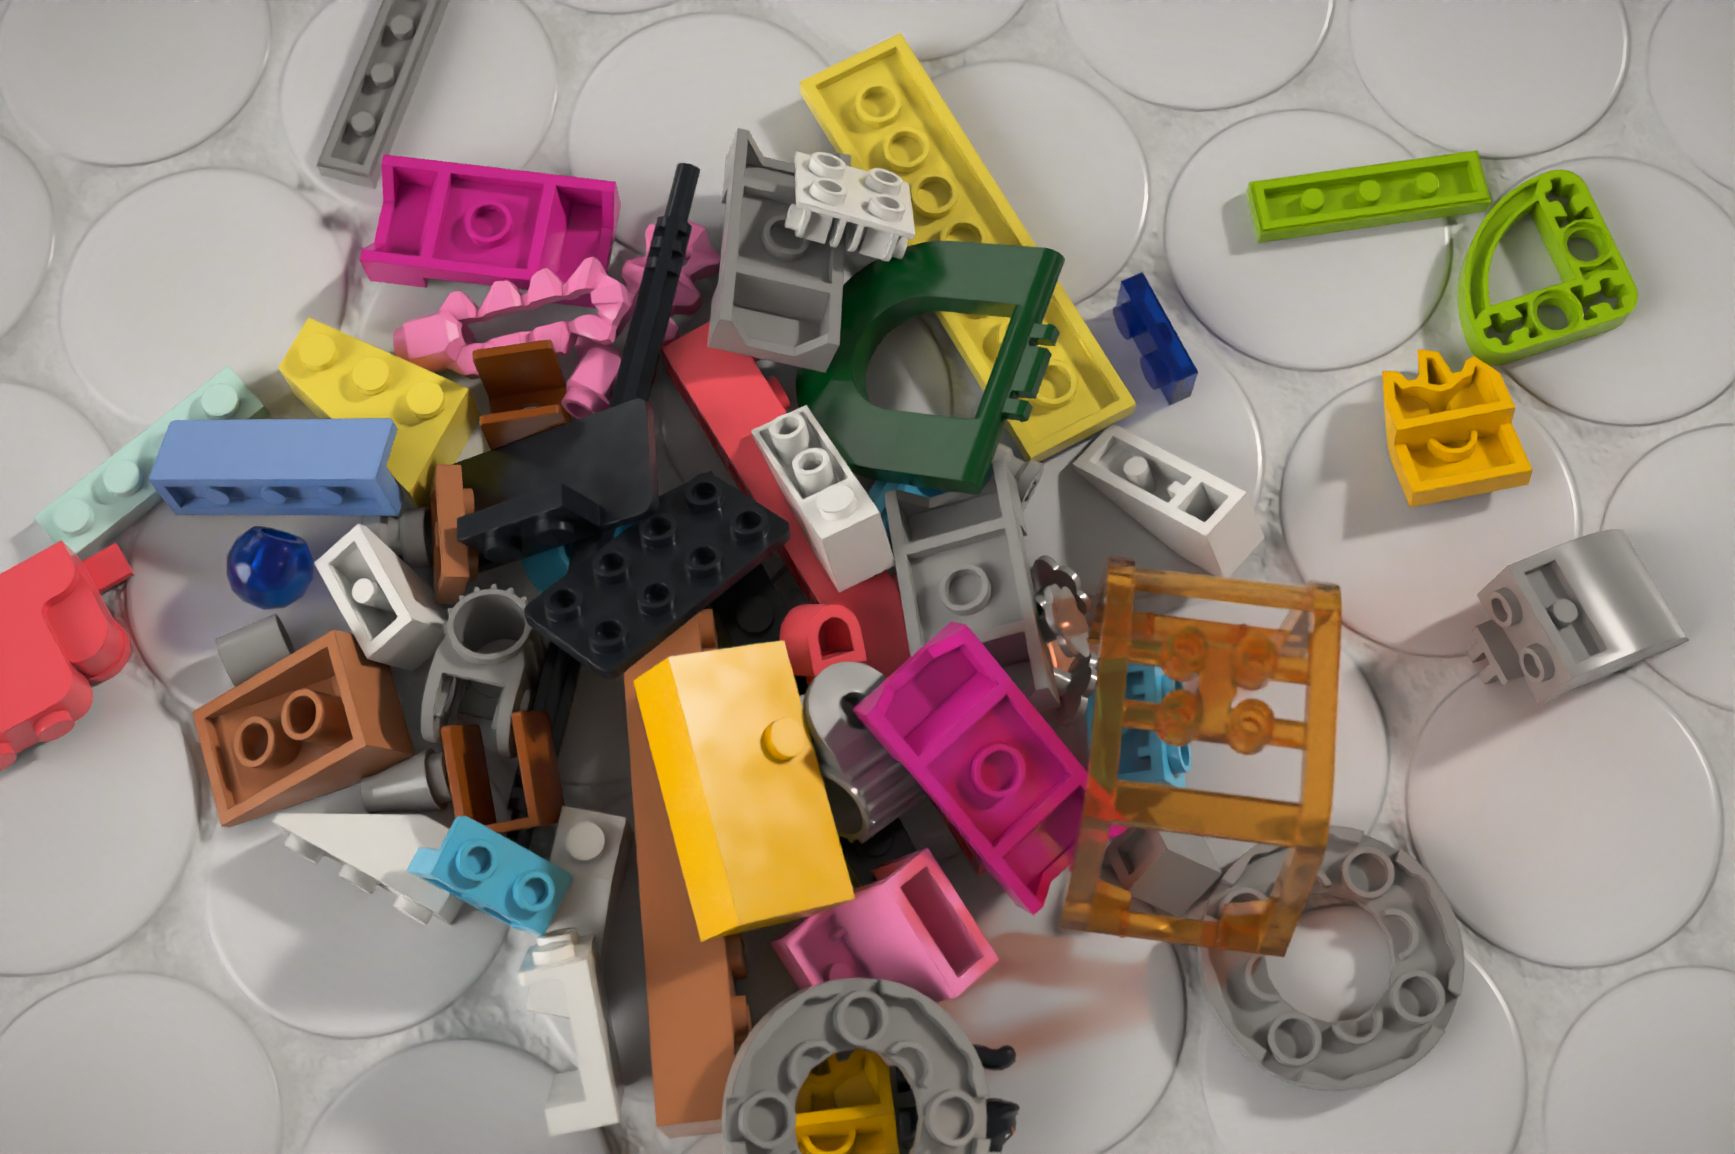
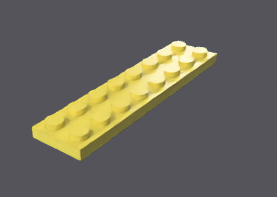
[800,33,1136,462]

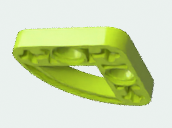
[1457,169,1638,366]

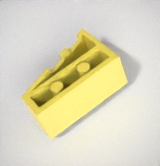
[278,317,481,509]

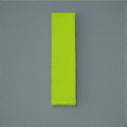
[1246,150,1491,243]

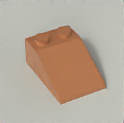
[192,629,415,827]

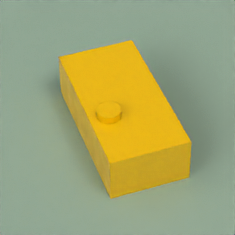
[633,640,855,942]

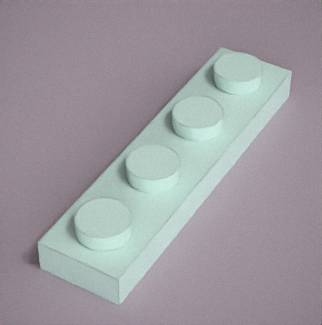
[33,366,270,561]

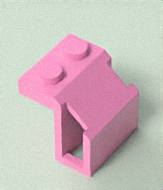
[770,848,999,1053]

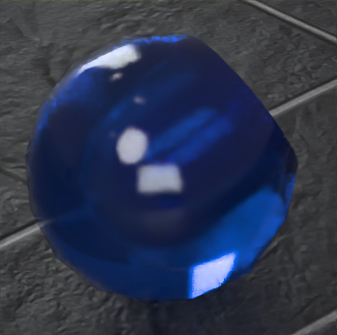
[226,526,314,610]

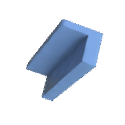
[148,418,405,516]

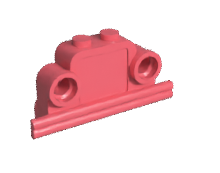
[0,540,135,771]

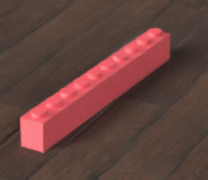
[661,321,987,876]

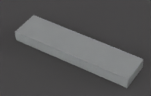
[316,0,449,189]

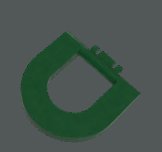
[796,241,1065,495]

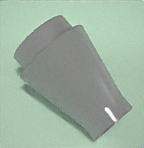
[360,748,452,814]

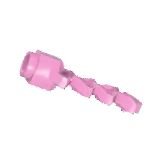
[561,220,721,419]
[393,257,630,380]

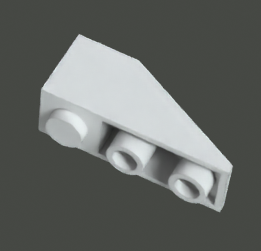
[751,405,896,592]
[272,813,464,926]

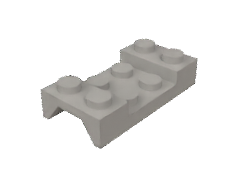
[707,128,851,372]
[884,459,1061,712]

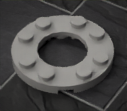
[1197,825,1465,1091]
[721,978,991,1154]

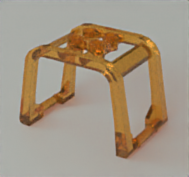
[1059,555,1342,957]

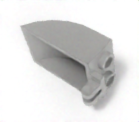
[1466,529,1689,704]

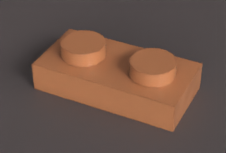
[428,464,479,604]

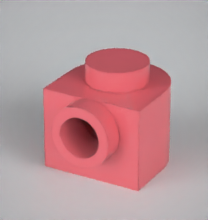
[779,604,867,685]

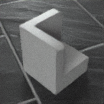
[1105,805,1222,916]

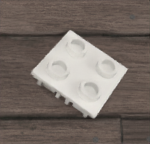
[785,151,915,262]

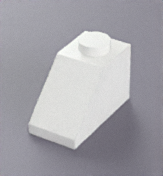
[314,523,448,672]

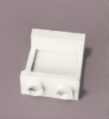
[518,928,625,1137]

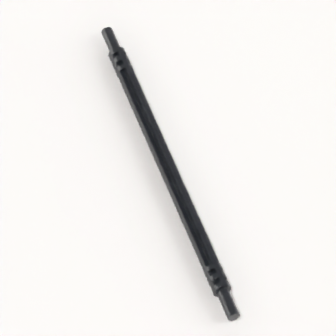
[506,163,700,850]

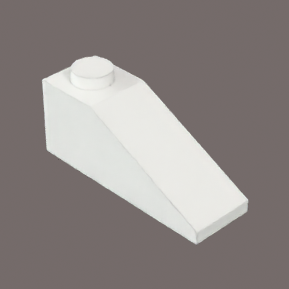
[1072,424,1265,581]
[527,806,634,1019]

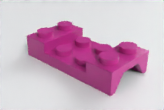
[359,154,621,309]
[852,621,1131,915]

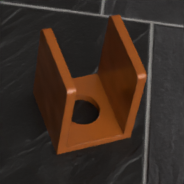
[472,340,571,450]
[441,711,565,834]

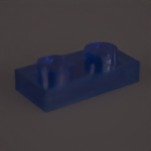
[1113,272,1198,406]

